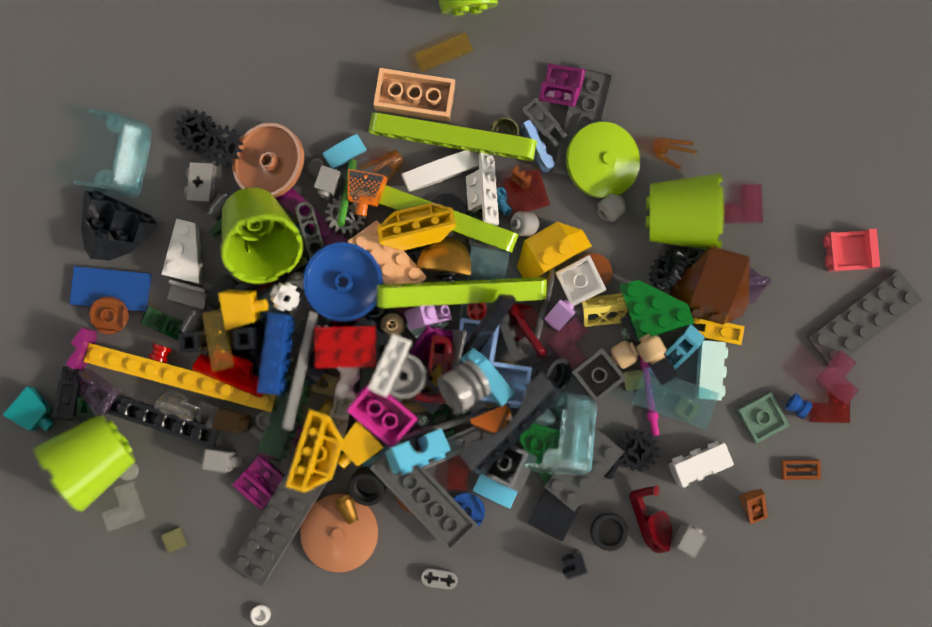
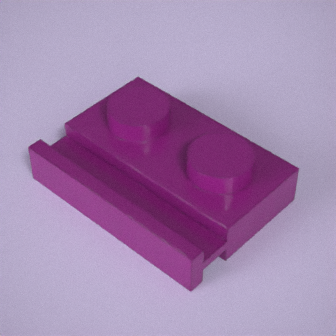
[410,325,453,361]

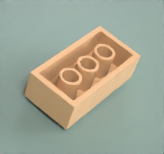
[374,68,455,122]
[347,220,427,284]

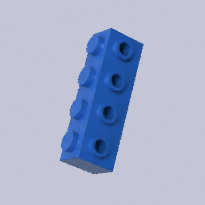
[257,313,295,396]

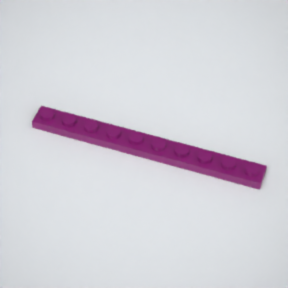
[276,188,418,319]

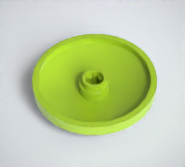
[566,122,640,199]

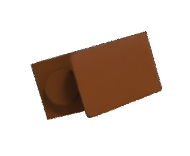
[739,488,768,524]

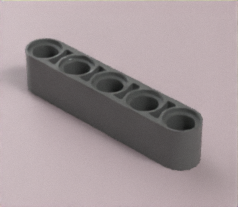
[295,202,324,261]

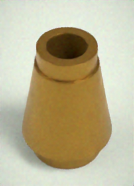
[335,494,359,525]

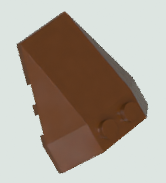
[669,246,750,325]

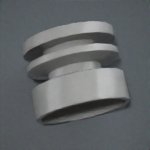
[438,360,490,413]

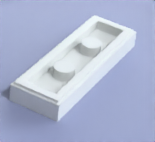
[368,334,412,397]

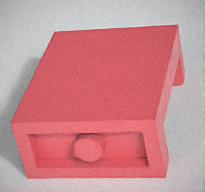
[823,229,880,272]

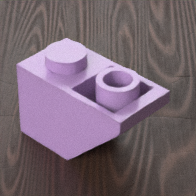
[544,300,575,332]
[405,305,452,330]

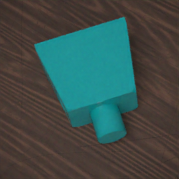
[3,386,55,432]

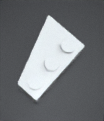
[162,219,204,286]
[668,441,734,488]

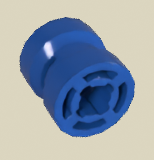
[785,393,813,419]

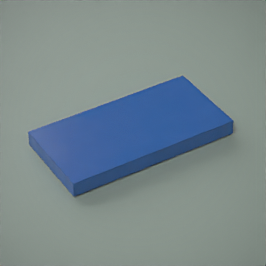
[69,266,152,312]

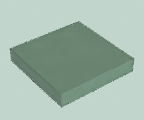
[737,392,790,444]

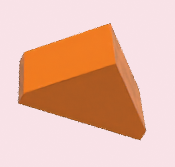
[470,405,511,435]

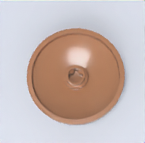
[232,123,304,198]
[300,493,378,572]

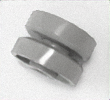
[389,354,426,398]

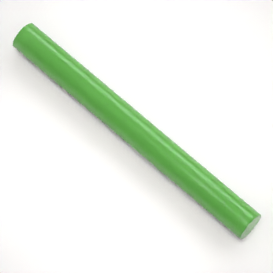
[337,159,357,227]

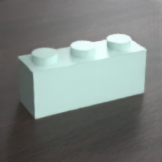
[695,340,728,401]

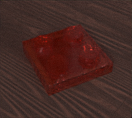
[502,169,550,215]

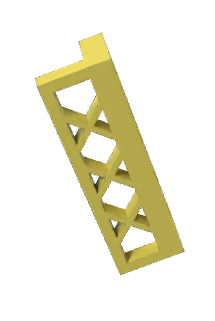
[581,293,628,327]

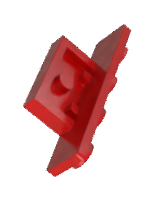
[192,349,264,398]

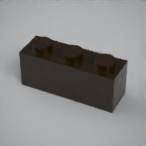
[212,409,252,434]

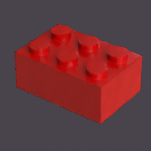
[315,327,376,368]

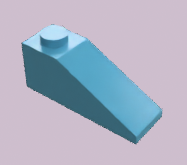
[649,325,705,374]
[459,348,515,407]

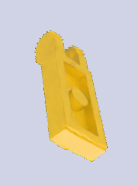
[693,318,745,345]

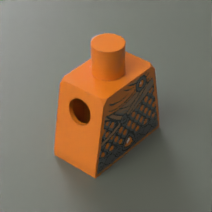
[348,169,388,216]

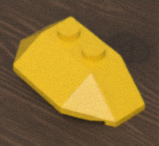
[377,202,456,251]
[517,222,592,278]
[286,410,344,493]

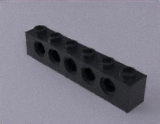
[353,316,441,414]
[99,392,221,448]

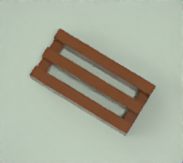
[511,165,532,190]
[780,460,821,480]

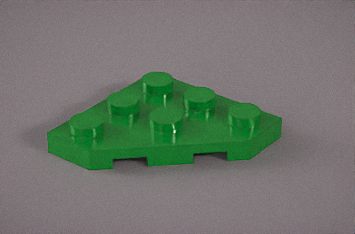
[619,280,694,341]
[519,423,580,483]

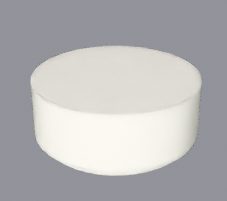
[250,604,271,625]

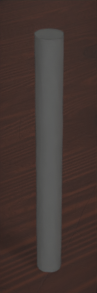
[533,268,557,340]

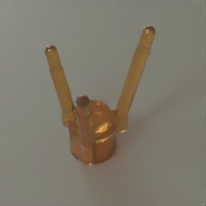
[652,137,697,169]
[360,149,404,185]

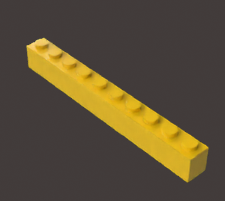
[84,343,279,412]

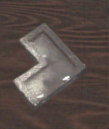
[154,390,200,420]
[102,481,147,532]

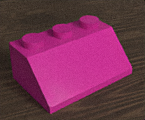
[347,378,418,448]

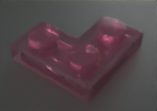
[723,184,763,224]
[547,317,589,371]
[815,350,859,405]

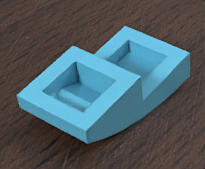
[322,134,367,169]
[473,474,518,509]

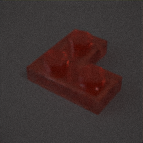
[809,384,850,423]
[448,455,473,491]

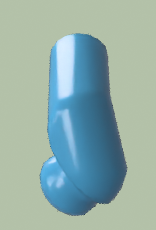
[496,187,512,216]

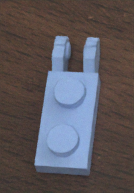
[519,120,554,173]

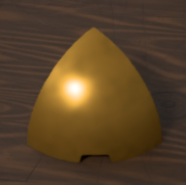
[416,237,471,275]

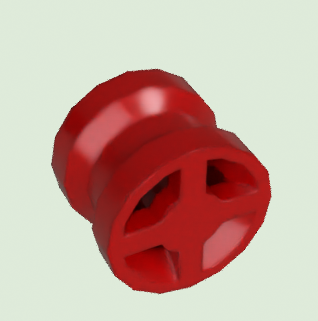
[467,303,486,320]
[148,343,172,363]

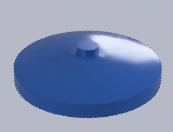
[303,242,383,322]

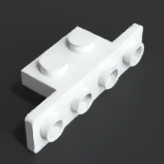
[466,152,499,226]

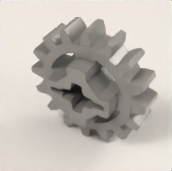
[325,195,367,237]

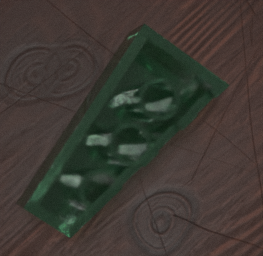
[257,375,311,463]

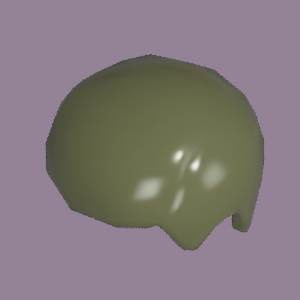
[489,117,519,136]

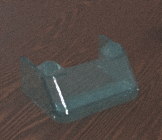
[74,109,152,197]
[524,391,597,475]

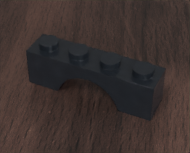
[178,326,263,353]

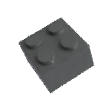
[571,348,627,403]
[483,445,537,492]

